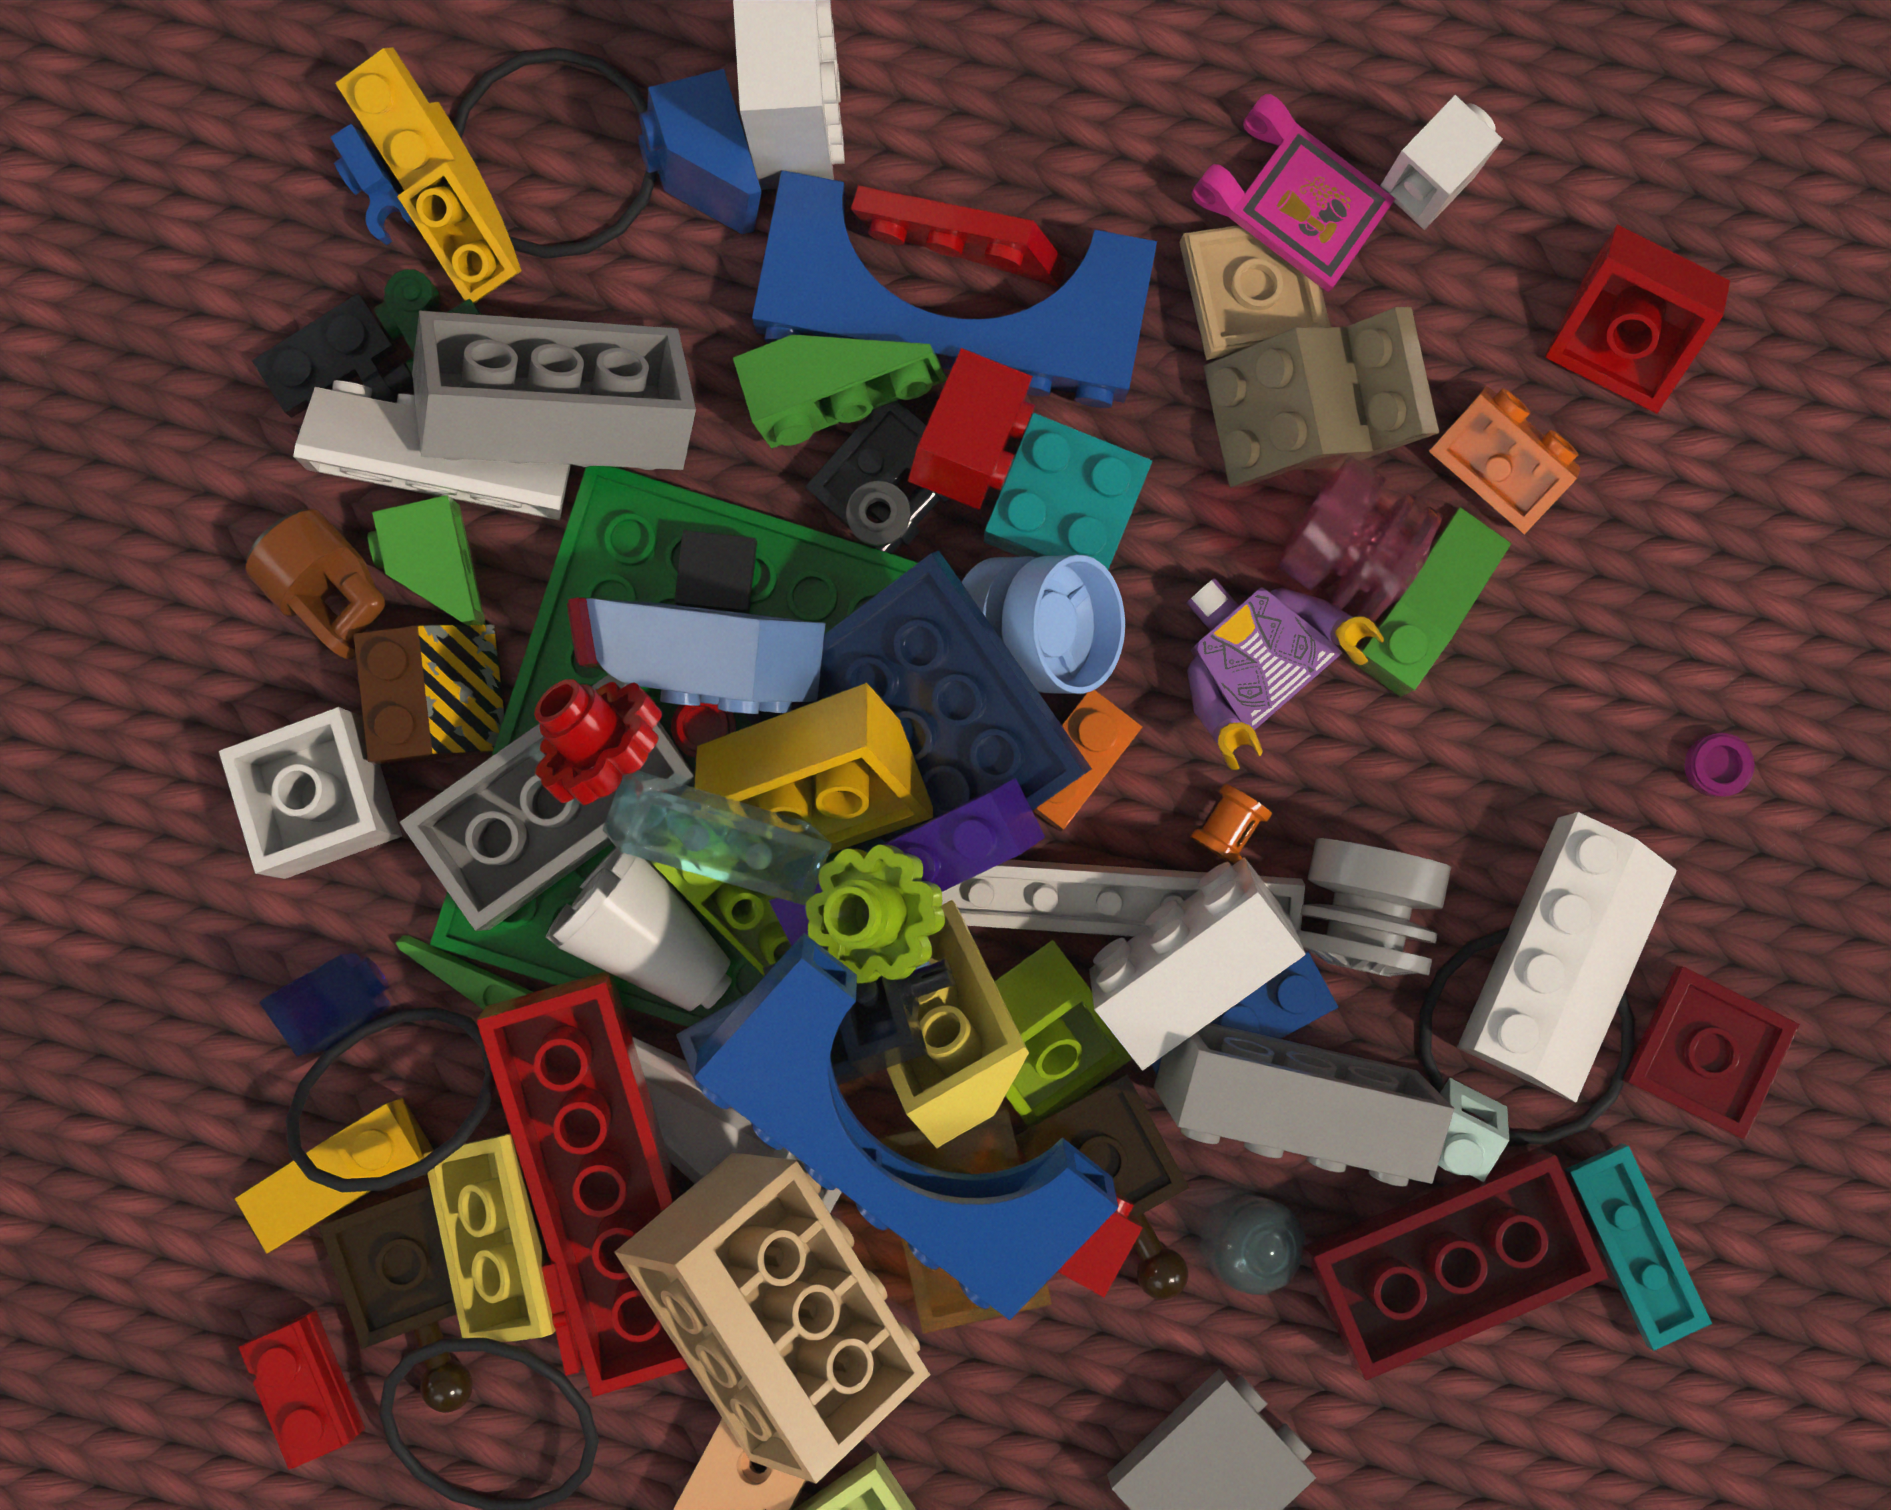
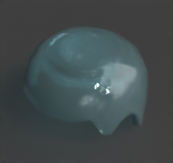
[1200,1193,1306,1295]

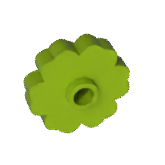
[805,845,945,983]

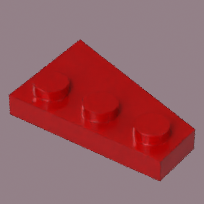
[851,185,1067,288]

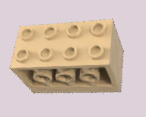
[615,1152,930,1483]

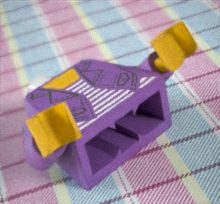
[1186,578,1384,770]

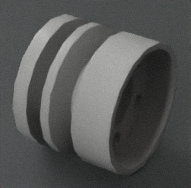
[1296,838,1451,977]

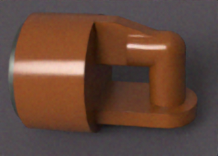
[246,509,385,660]

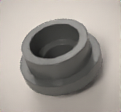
[846,481,911,546]

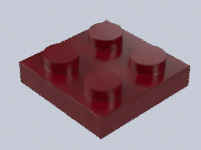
[1622,966,1800,1140]

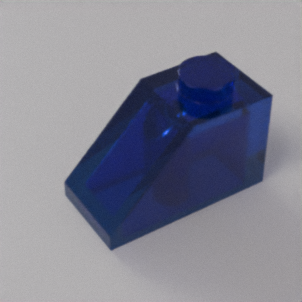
[259,953,392,1057]

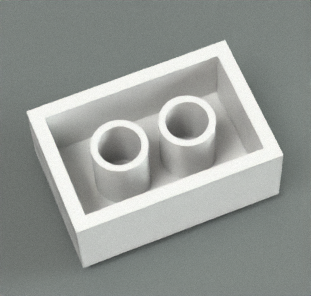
[1089,857,1306,1071]

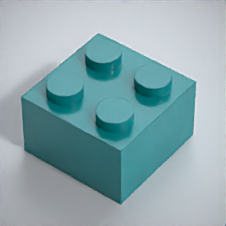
[984,413,1153,570]

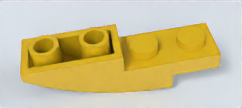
[335,47,521,303]

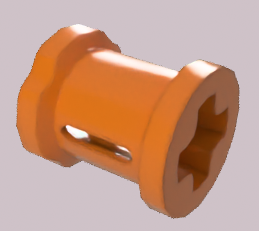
[1190,783,1272,865]

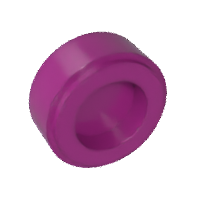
[1684,733,1755,797]

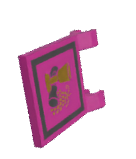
[1192,94,1395,293]

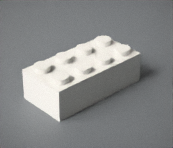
[733,0,845,189]

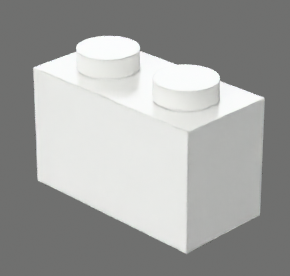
[1380,95,1503,230]

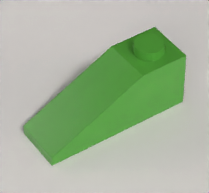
[1349,507,1512,697]

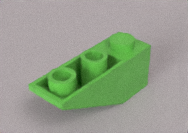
[733,335,947,449]

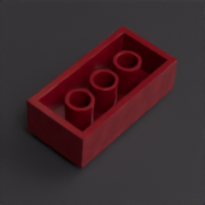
[1302,1147,1609,1381]

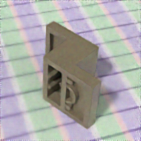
[1203,307,1439,488]

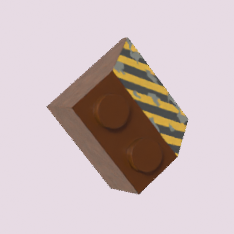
[353,625,506,767]

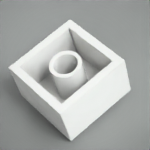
[219,707,402,879]

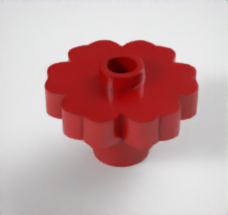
[534,679,662,805]

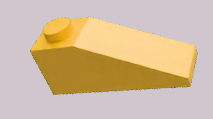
[235,1098,434,1254]

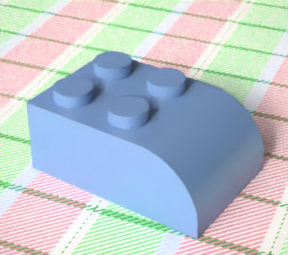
[586,598,825,714]

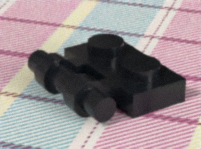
[252,293,413,435]
[805,400,950,554]

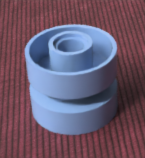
[962,555,1125,694]

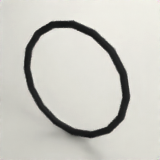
[453,48,658,259]
[1419,927,1635,1145]
[286,1007,496,1192]
[378,1338,599,1510]

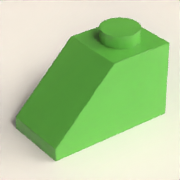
[368,495,486,626]

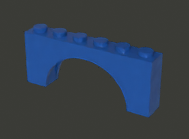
[752,170,1157,408]
[694,933,1118,1320]

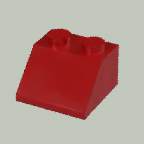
[1545,224,1730,414]

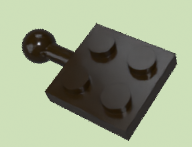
[1013,1072,1189,1300]
[318,1185,473,1413]

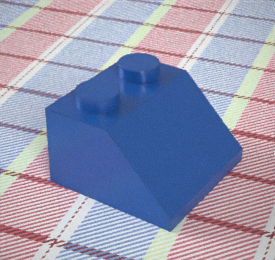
[638,69,762,234]

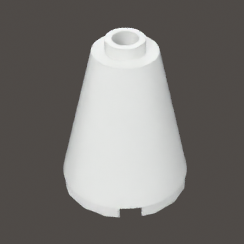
[546,837,732,1011]

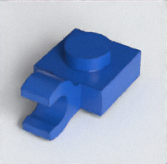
[330,124,416,245]

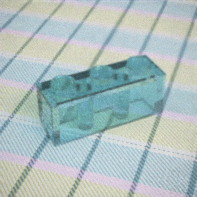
[603,771,832,906]

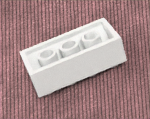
[293,380,571,520]
[1457,812,1677,1102]

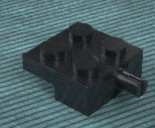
[763,946,955,1085]

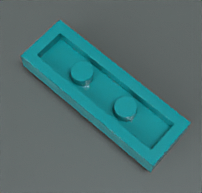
[1564,1143,1712,1351]

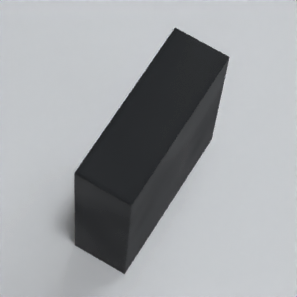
[674,530,757,613]

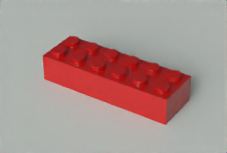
[476,971,690,1397]

